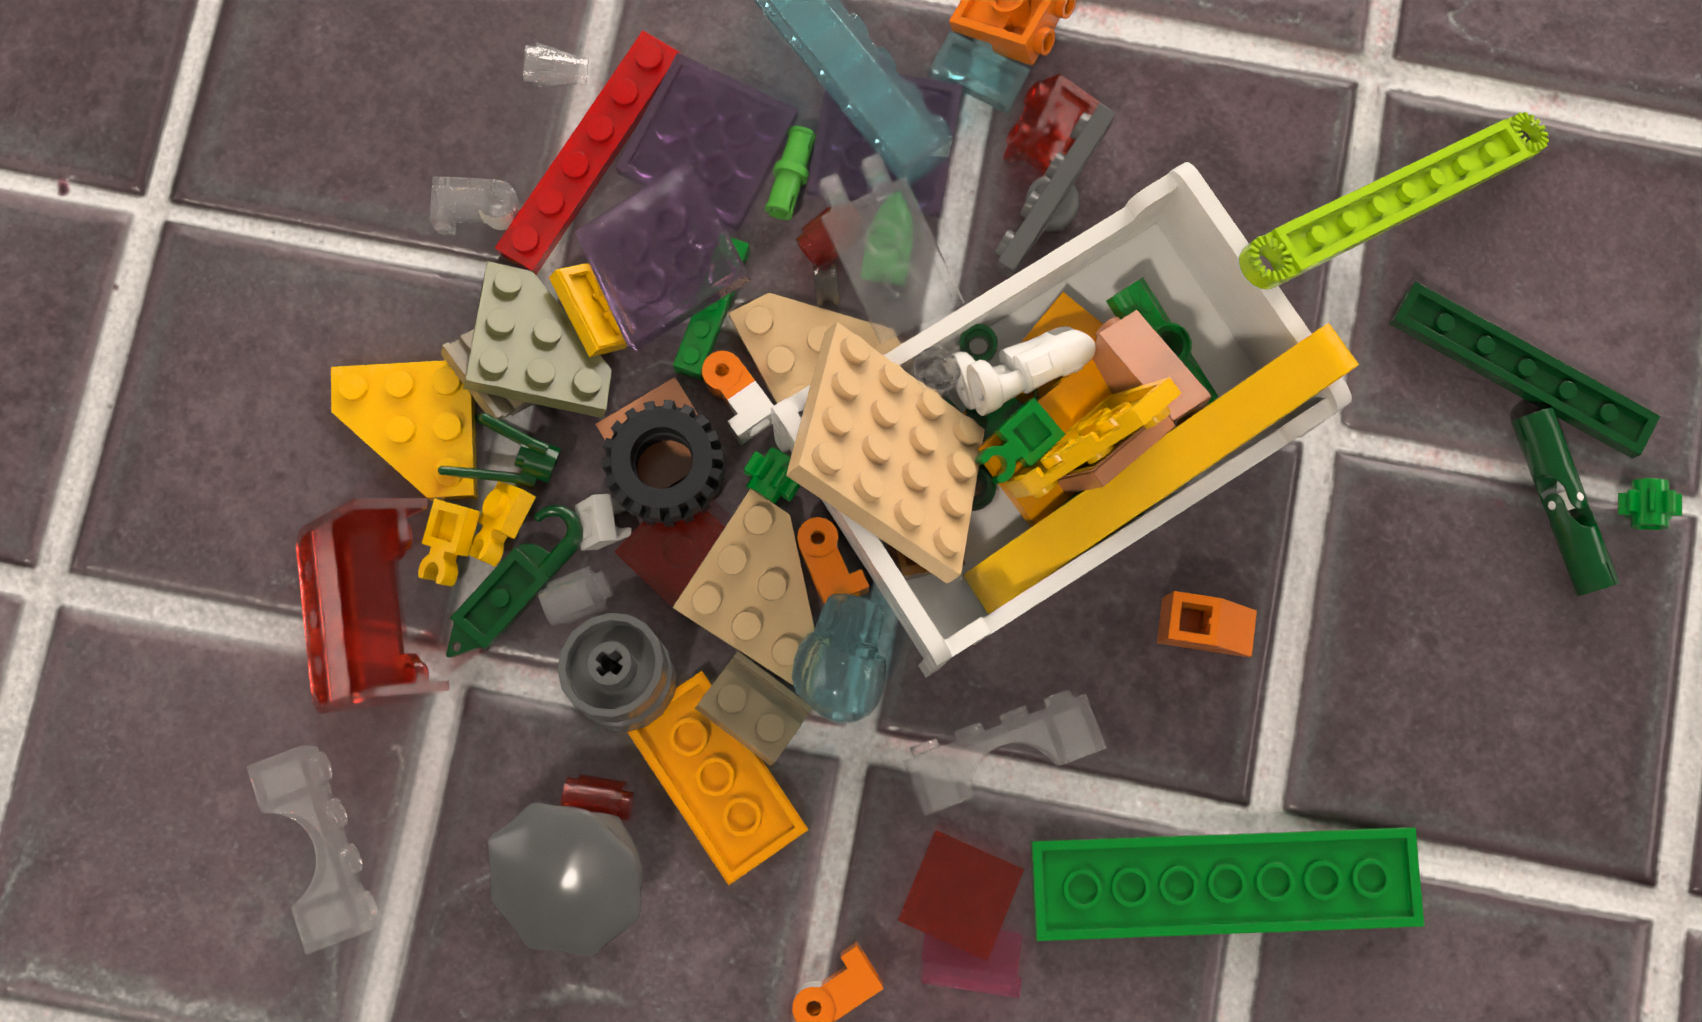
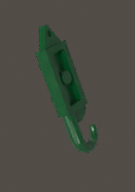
[446,505,583,658]

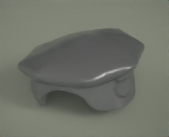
[487,803,643,957]

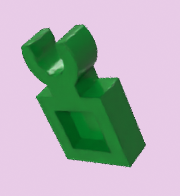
[975,398,1066,484]

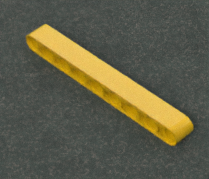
[963,323,1359,615]

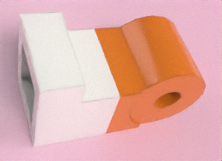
[702,351,774,445]

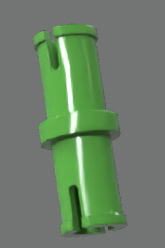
[764,126,817,220]

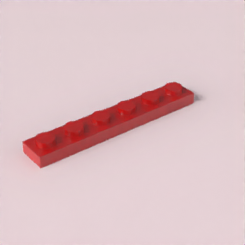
[494,30,682,275]

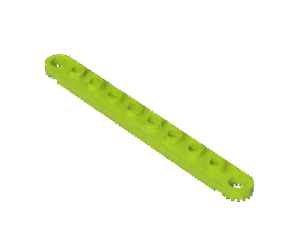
[1239,112,1549,290]

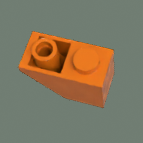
[1157,591,1257,658]

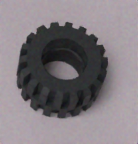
[601,400,725,527]

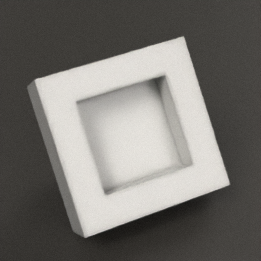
[575,494,632,551]

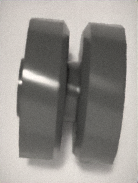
[557,613,677,732]

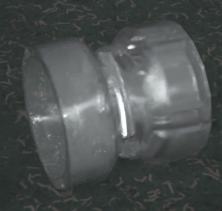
[908,347,961,400]

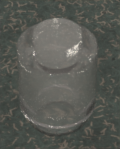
[538,565,613,626]

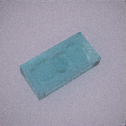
[929,31,1030,114]

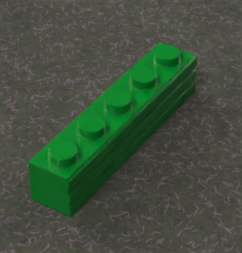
[673,235,750,381]

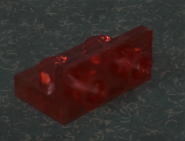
[1003,74,1101,175]

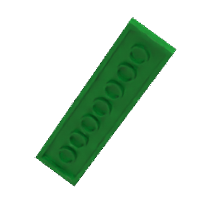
[1030,827,1425,941]

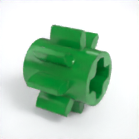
[743,447,801,504]
[1618,478,1682,530]

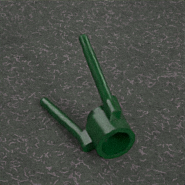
[438,413,561,489]

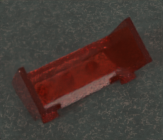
[296,498,450,714]

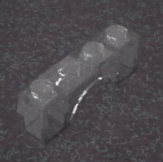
[903,689,1107,816]
[246,745,378,955]

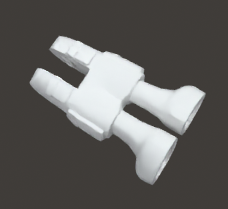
[947,326,1096,416]

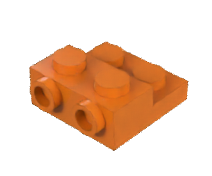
[949,0,1076,66]

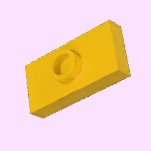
[548,262,632,358]

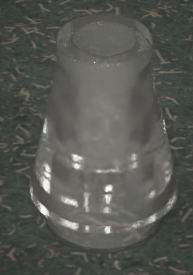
[523,42,589,88]

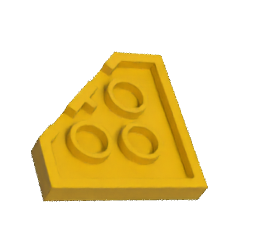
[331,360,478,501]
[1005,377,1182,499]

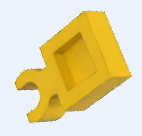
[468,481,536,567]
[418,498,481,587]

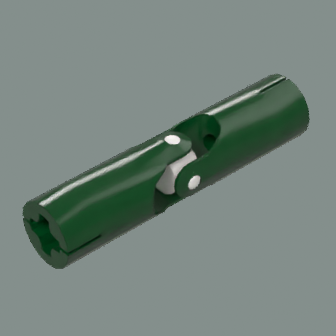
[1511,408,1620,596]

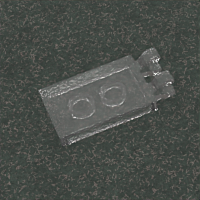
[818,153,965,344]

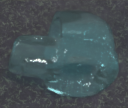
[791,593,886,723]

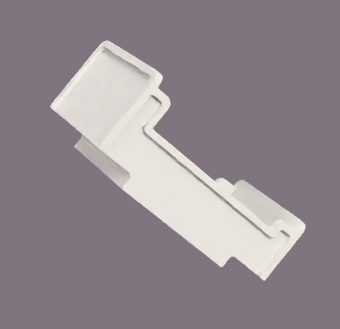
[771,162,1352,678]

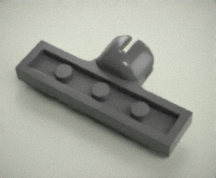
[994,103,1116,278]

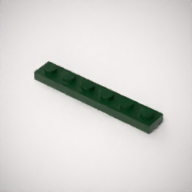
[1389,281,1661,459]

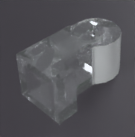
[430,176,521,234]

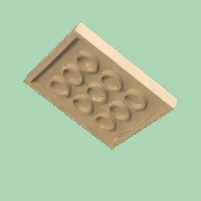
[786,322,985,584]

